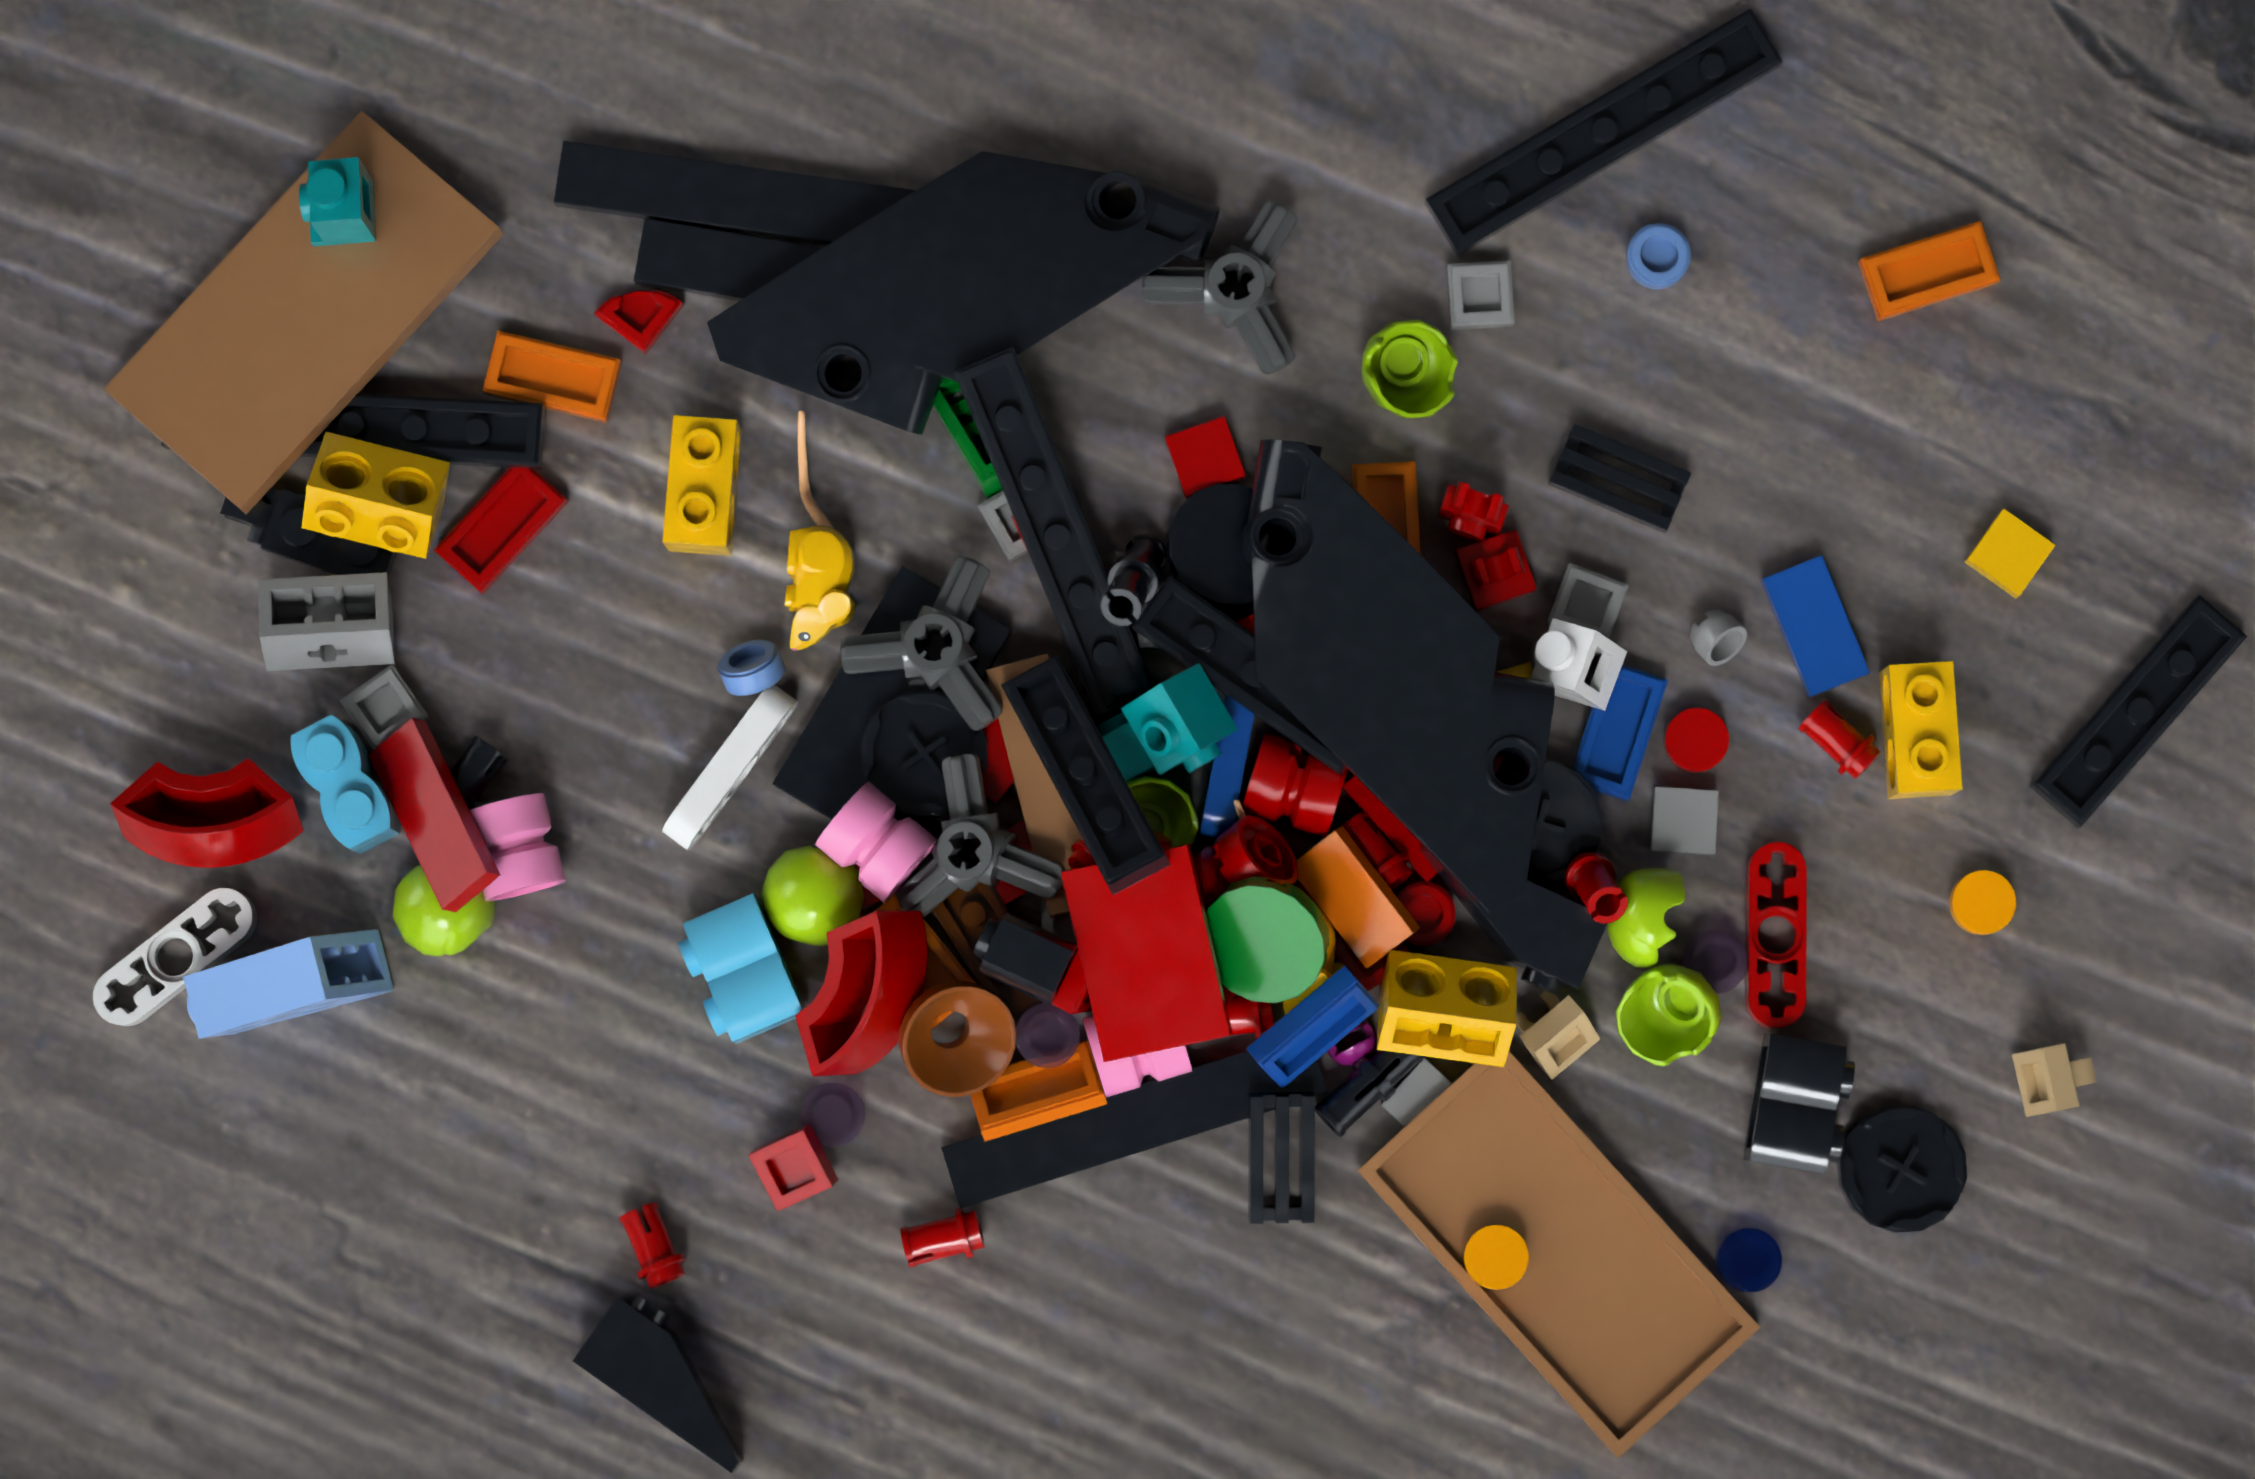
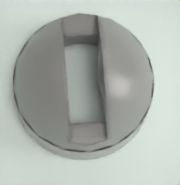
[1690,609,1747,666]

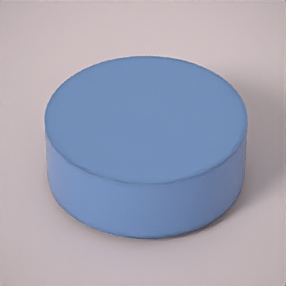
[1626,223,1691,289]
[718,640,785,696]

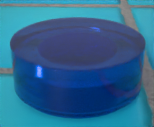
[1716,1228,1782,1292]

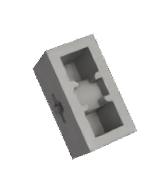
[258,572,395,671]

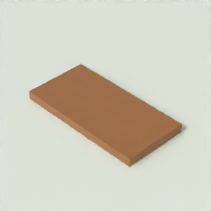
[103,110,504,514]
[1356,1051,1761,1458]

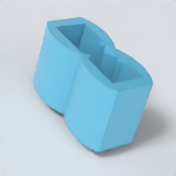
[291,715,401,854]
[678,893,805,1044]

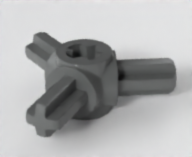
[1142,200,1297,374]
[840,556,1003,731]
[896,754,1065,918]

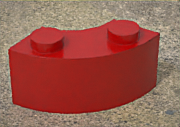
[110,758,304,868]
[795,911,928,1076]

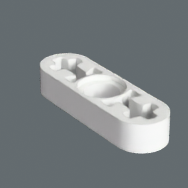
[662,684,798,850]
[93,888,257,1026]

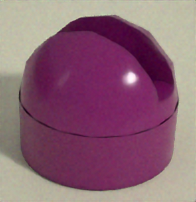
[1327,1020,1376,1067]

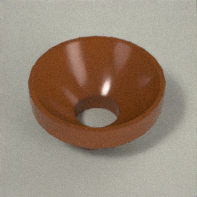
[899,981,1016,1097]

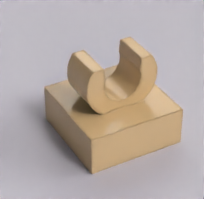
[1516,991,1600,1080]
[2012,1043,2097,1117]

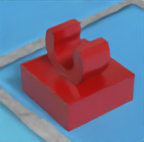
[1455,530,1537,612]

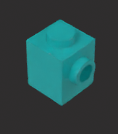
[1121,663,1238,775]

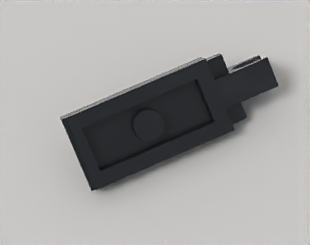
[220,488,397,576]

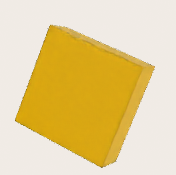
[1964,508,2056,599]

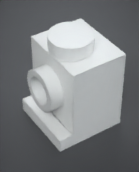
[1531,618,1627,711]

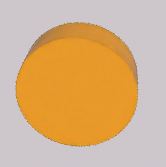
[1949,870,2016,935]
[1463,1225,1529,1290]

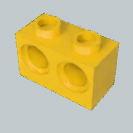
[662,415,742,556]
[301,432,450,559]
[1879,661,1963,799]
[1377,950,1517,1067]

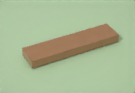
[986,654,1083,918]

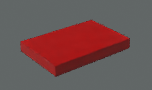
[1061,843,1233,1062]

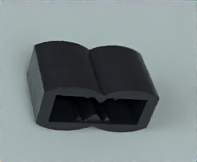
[973,912,1078,1006]
[1743,1033,1855,1174]

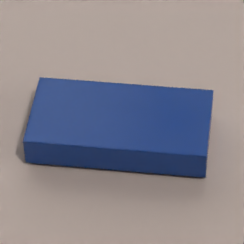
[1761,555,1870,698]
[1572,665,1668,802]
[1246,965,1380,1088]

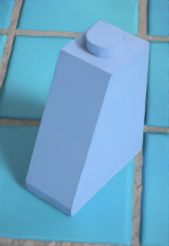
[183,929,394,1039]

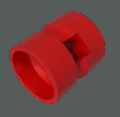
[1242,732,1348,838]
[1193,815,1298,912]

